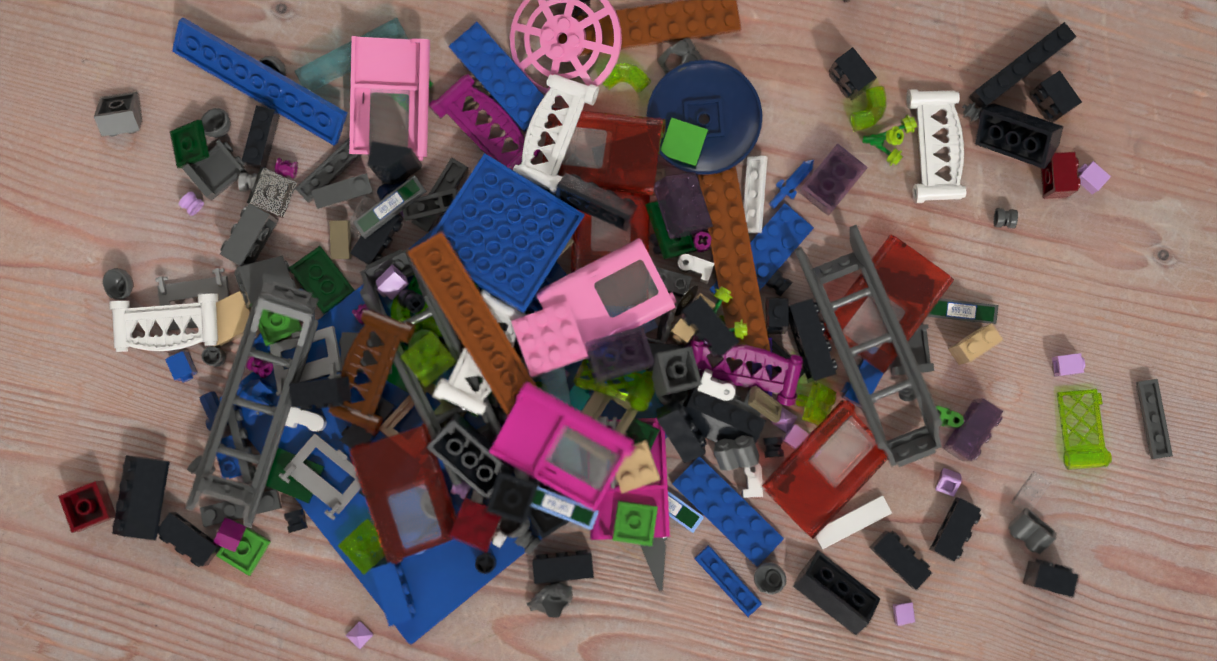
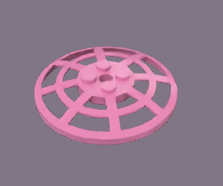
[510,0,622,98]

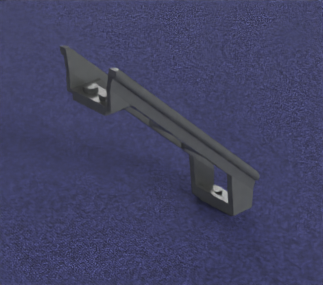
[794,225,942,467]
[360,249,502,486]
[185,281,318,528]

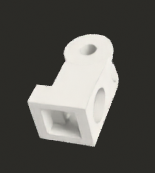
[677,254,715,284]
[698,369,736,401]
[285,406,327,432]
[742,463,763,498]

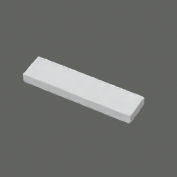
[743,156,767,233]
[813,495,892,549]

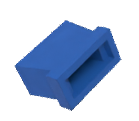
[216,435,242,479]

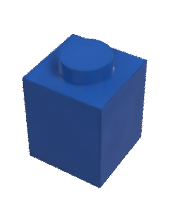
[165,351,198,383]

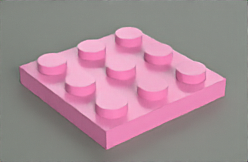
[511,301,588,378]

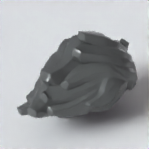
[527,582,573,618]

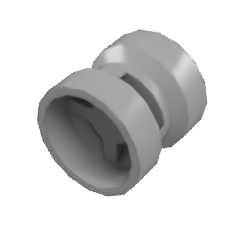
[238,172,263,193]

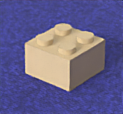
[609,440,660,493]

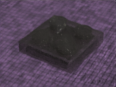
[247,167,297,218]

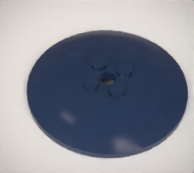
[647,60,763,175]

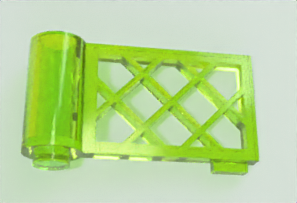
[573,356,655,411]
[1056,389,1112,470]

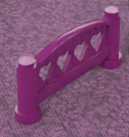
[428,74,540,170]
[690,336,803,406]

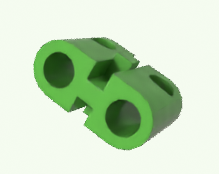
[936,406,964,428]

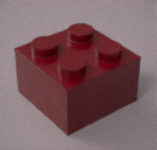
[1041,152,1081,199]
[58,481,116,533]
[449,498,501,553]

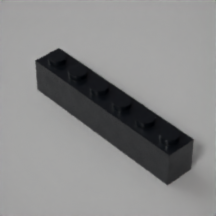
[969,22,1077,110]

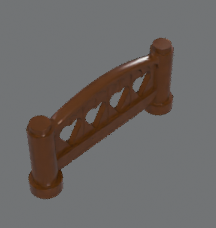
[329,309,415,435]

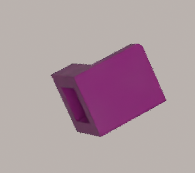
[213,518,246,552]

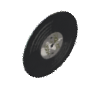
[675,285,698,316]

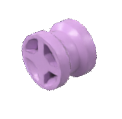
[179,191,204,216]
[450,478,471,499]

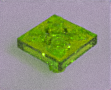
[400,331,457,387]
[796,382,836,429]
[337,518,394,575]

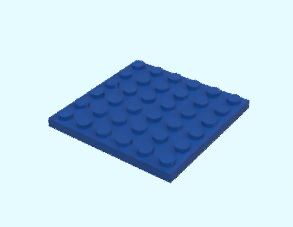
[429,153,585,313]

